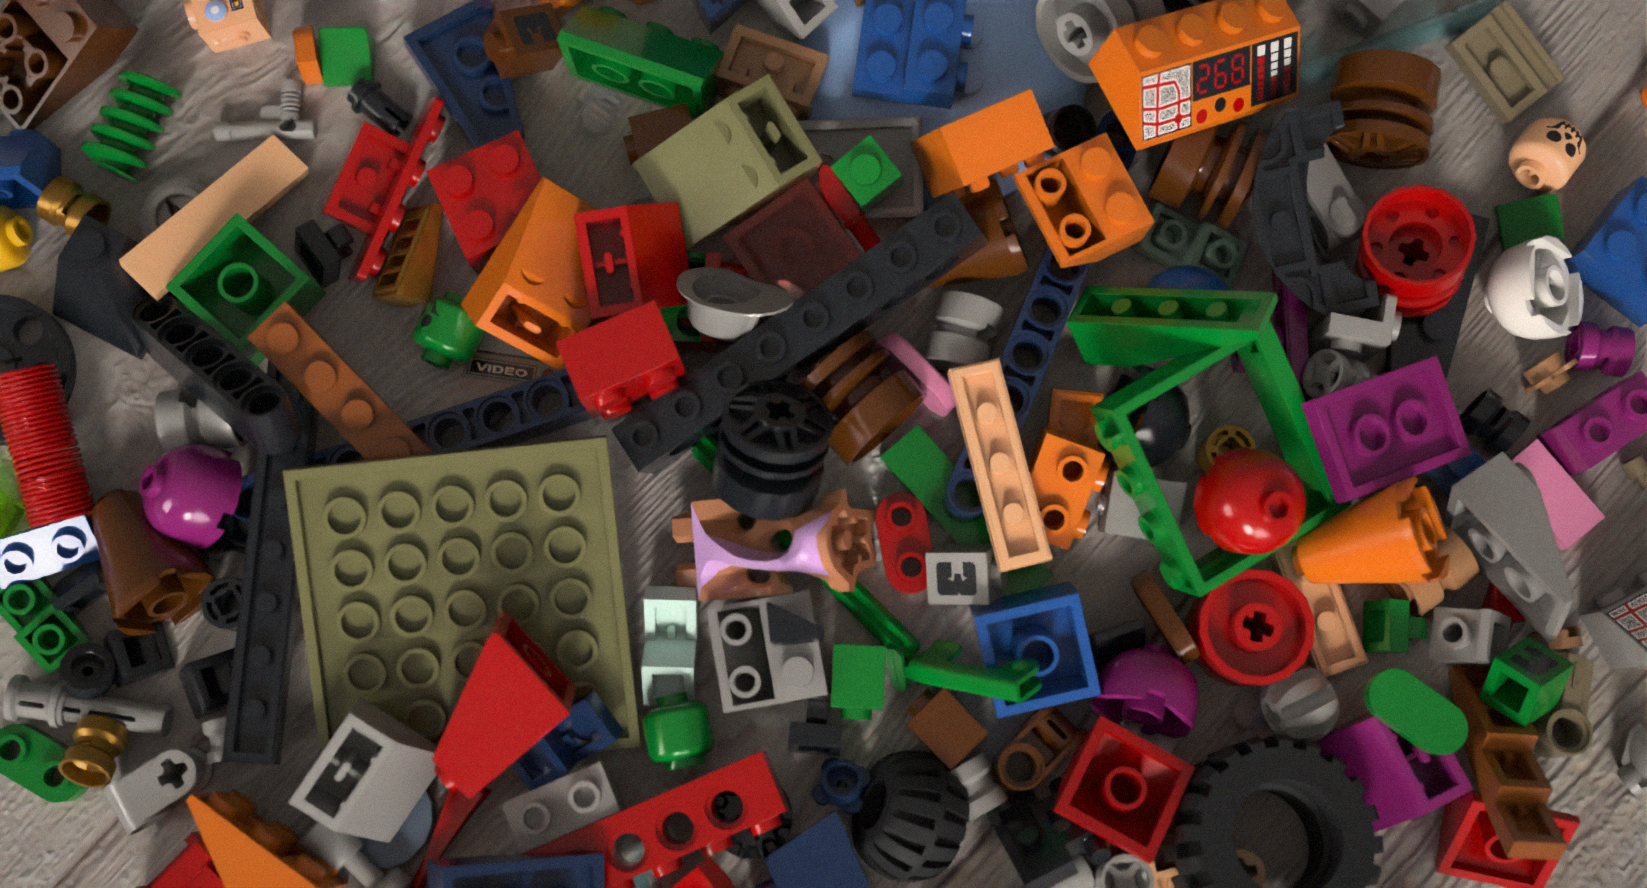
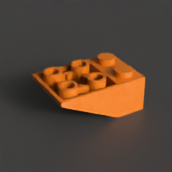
[461,176,599,371]
[186,789,348,888]

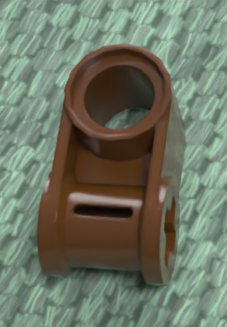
[991,705,1088,791]

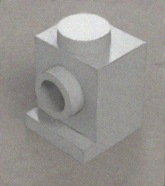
[1422,606,1511,668]

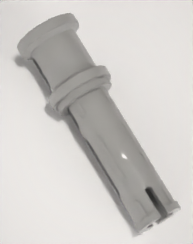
[2,674,174,737]

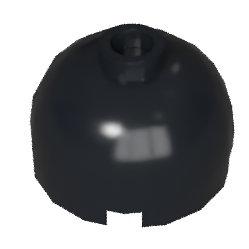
[1098,365,1191,467]

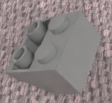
[706,590,828,713]
[288,697,438,843]

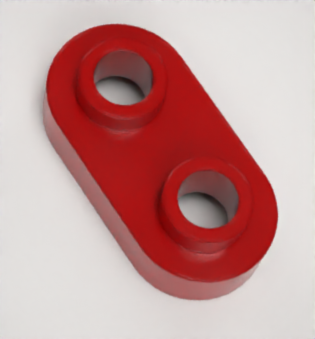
[875,492,933,595]

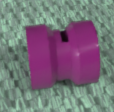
[1564,321,1636,377]

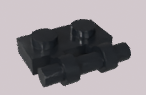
[986,777,1111,888]

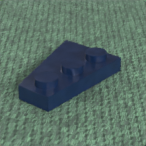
[403,0,524,150]

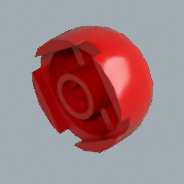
[1193,447,1307,555]

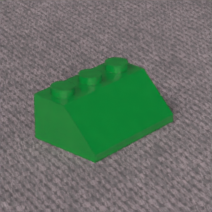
[557,5,724,119]

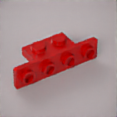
[321,96,446,283]

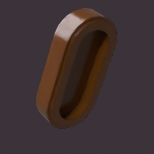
[1130,569,1201,665]

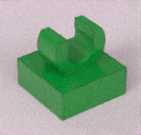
[1362,598,1427,654]

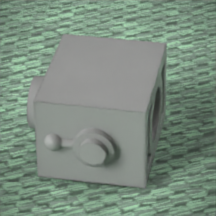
[1096,467,1186,540]

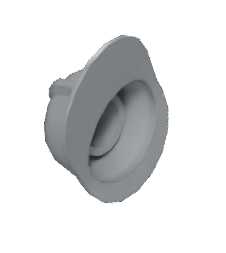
[676,267,793,343]

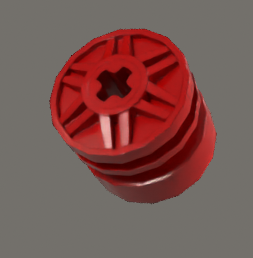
[1354,184,1477,318]

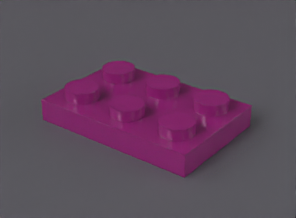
[1301,356,1472,503]

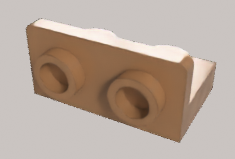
[715,24,829,121]

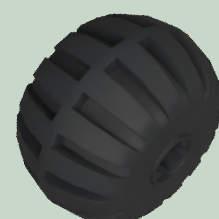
[852,750,970,882]

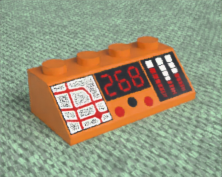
[1088,0,1301,151]

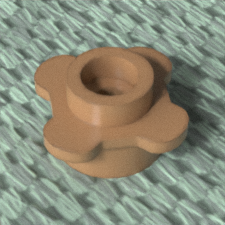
[1522,350,1578,395]

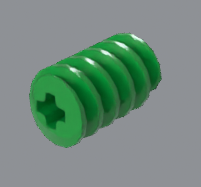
[81,70,183,183]

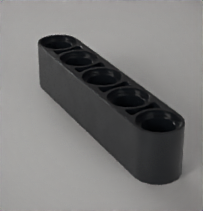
[130,294,302,455]

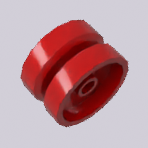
[1186,569,1315,687]

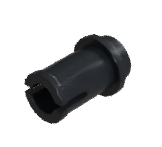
[347,77,413,137]

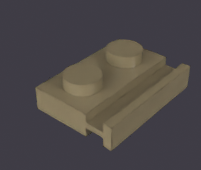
[1444,0,1566,124]

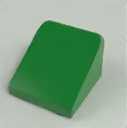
[318,27,375,87]
[1494,193,1565,253]

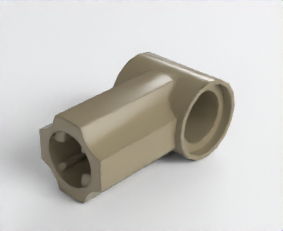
[1532,652,1594,759]

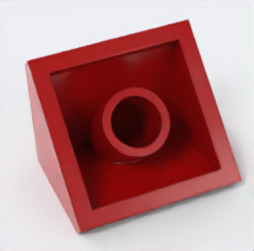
[1053,715,1196,864]
[1435,793,1580,888]

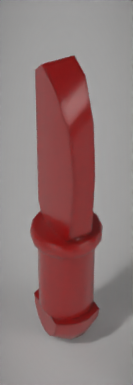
[818,163,882,252]

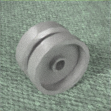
[1036,0,1166,84]

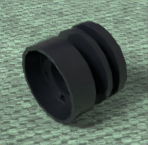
[712,380,834,520]

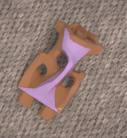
[671,489,876,601]

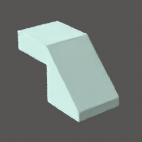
[641,586,698,705]

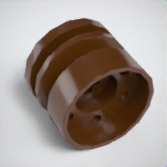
[1325,49,1442,170]
[1147,120,1271,229]
[799,330,927,467]

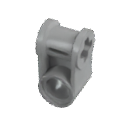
[102,747,215,836]

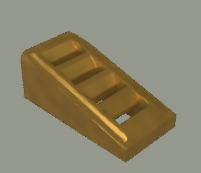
[372,203,443,308]

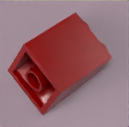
[432,609,576,800]

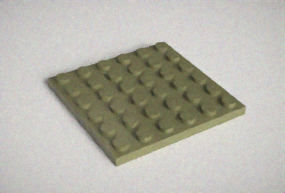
[283,435,641,754]

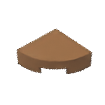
[1526,626,1583,650]

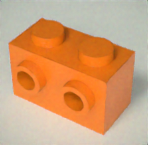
[1028,426,1109,551]

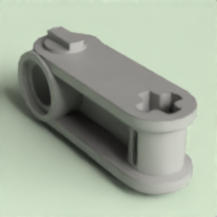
[1263,107,1368,253]

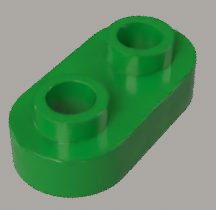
[0,724,89,803]

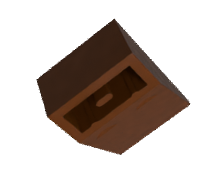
[0,0,139,130]

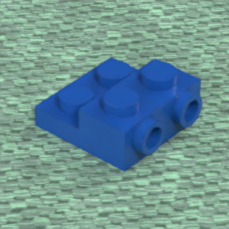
[852,0,975,109]

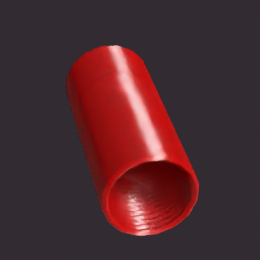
[0,363,96,528]

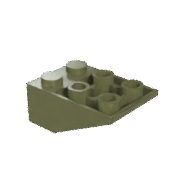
[633,74,823,251]

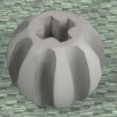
[1260,666,1339,743]

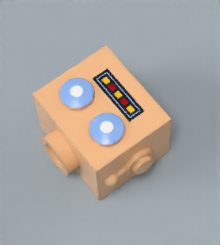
[184,0,271,53]

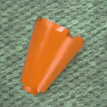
[1291,476,1450,584]

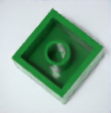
[166,213,327,366]

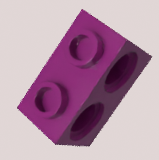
[1536,371,1647,476]

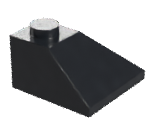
[52,214,178,360]

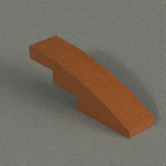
[1448,665,1567,860]

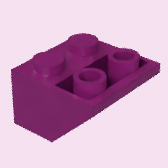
[1313,711,1474,832]

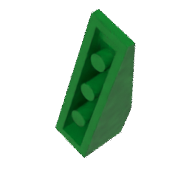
[1066,286,1278,367]

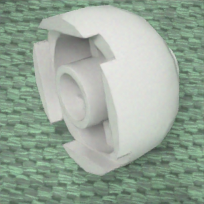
[1484,235,1584,340]

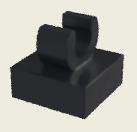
[294,219,354,289]
[788,699,843,756]

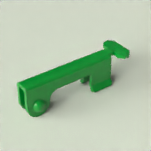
[886,639,1042,703]

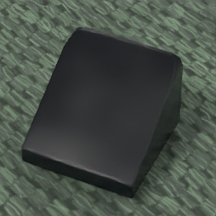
[51,559,107,614]
[766,602,824,647]
[1088,618,1146,672]
[103,621,175,688]
[179,648,235,719]

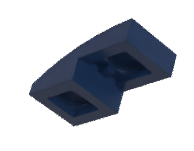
[511,689,624,791]

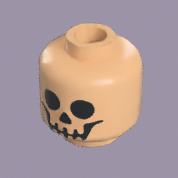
[1508,118,1587,191]

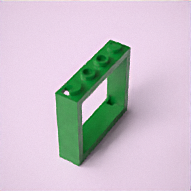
[1090,320,1352,597]

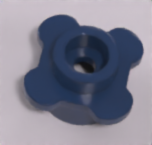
[812,758,870,814]

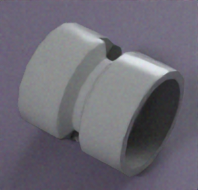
[923,291,1004,374]
[155,388,247,452]

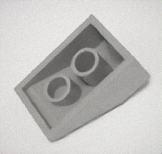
[1443,451,1574,643]

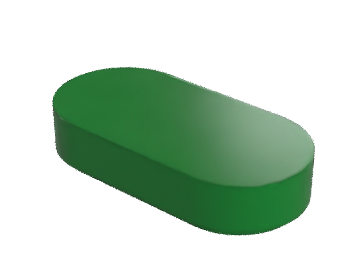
[1364,668,1468,755]

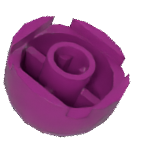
[139,443,242,549]
[1091,643,1200,738]

